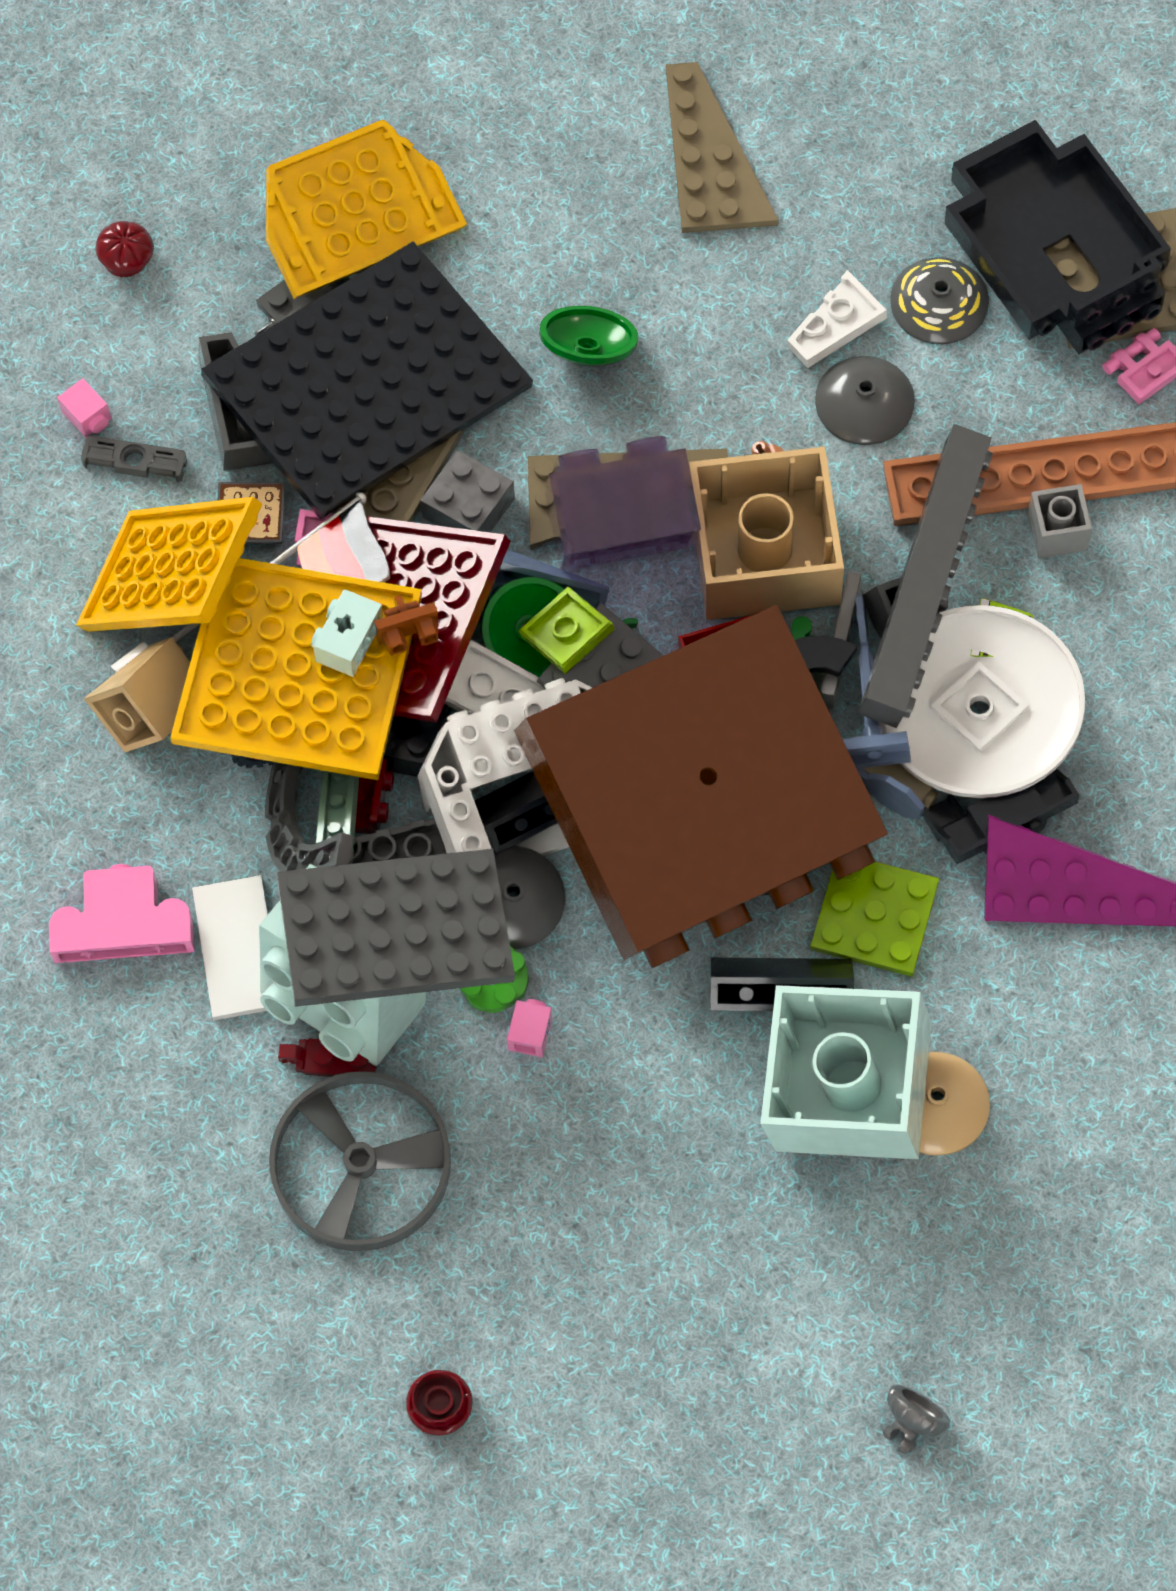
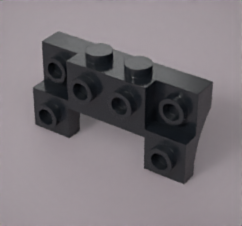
[922,768,1080,865]

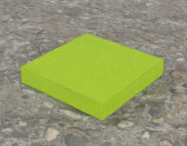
[518,587,615,674]

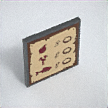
[217,482,286,544]

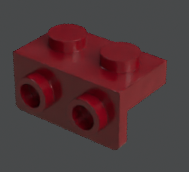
[355,759,394,834]

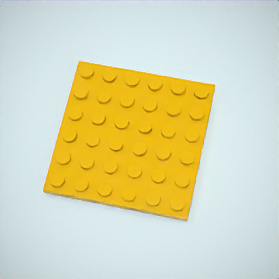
[170,558,422,780]

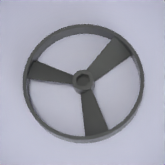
[269,1071,451,1251]

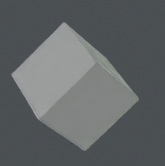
[1028,484,1092,558]

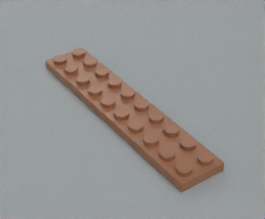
[883,422,1176,526]

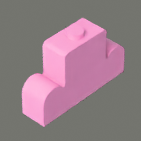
[49,864,195,963]

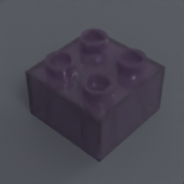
[545,436,701,571]

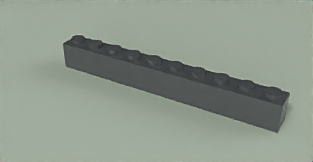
[857,424,993,728]

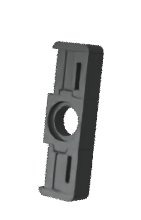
[81,436,187,482]

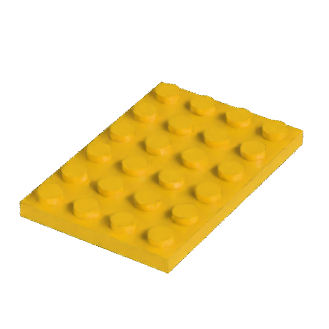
[76,497,262,632]

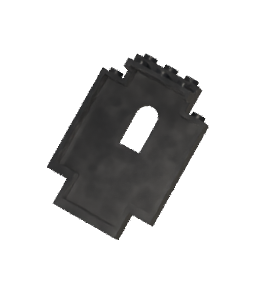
[944,120,1171,355]

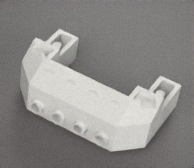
[418,678,592,853]

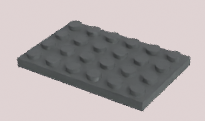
[277,849,515,1007]

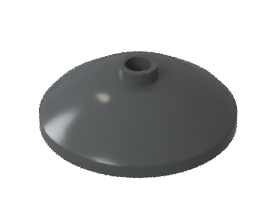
[815,356,915,445]
[494,846,565,949]

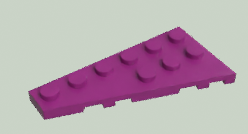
[984,814,1176,927]

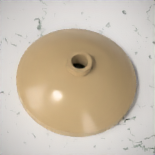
[919,1052,990,1156]

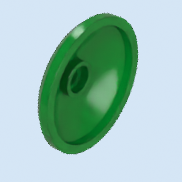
[539,306,638,367]
[481,577,564,677]

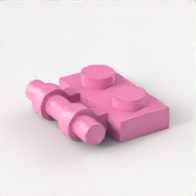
[1102,328,1176,405]

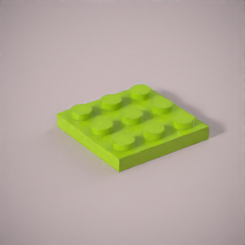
[810,862,940,977]

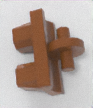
[374,595,439,656]

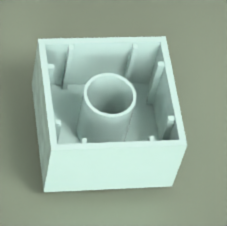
[259,864,426,1067]
[760,985,932,1160]

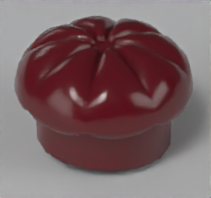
[95,221,154,277]
[406,1370,473,1436]

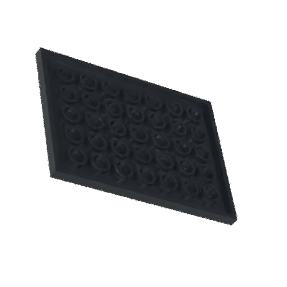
[201,241,533,520]

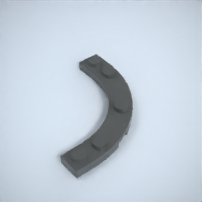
[265,762,354,871]

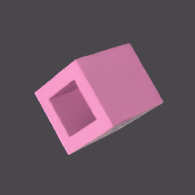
[57,378,112,438]
[507,999,552,1058]

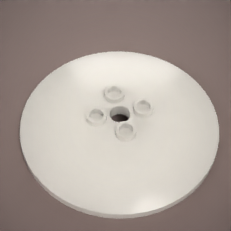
[879,605,1085,798]

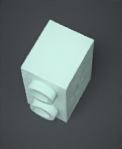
[311,589,383,677]

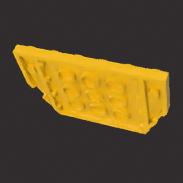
[266,119,467,300]

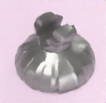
[883,1384,950,1452]

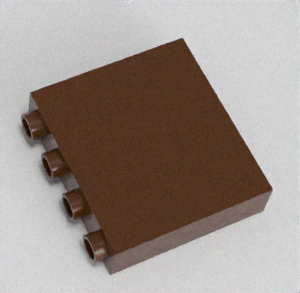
[514,605,888,969]

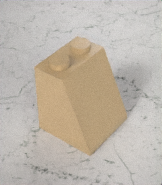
[84,637,190,752]

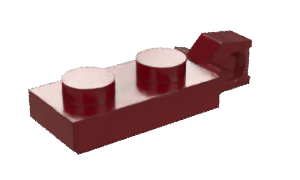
[278,1038,377,1077]

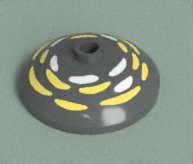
[890,257,989,344]

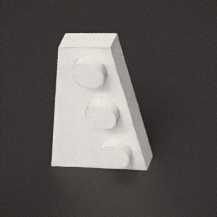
[788,270,887,368]

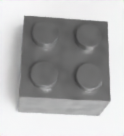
[420,450,515,532]

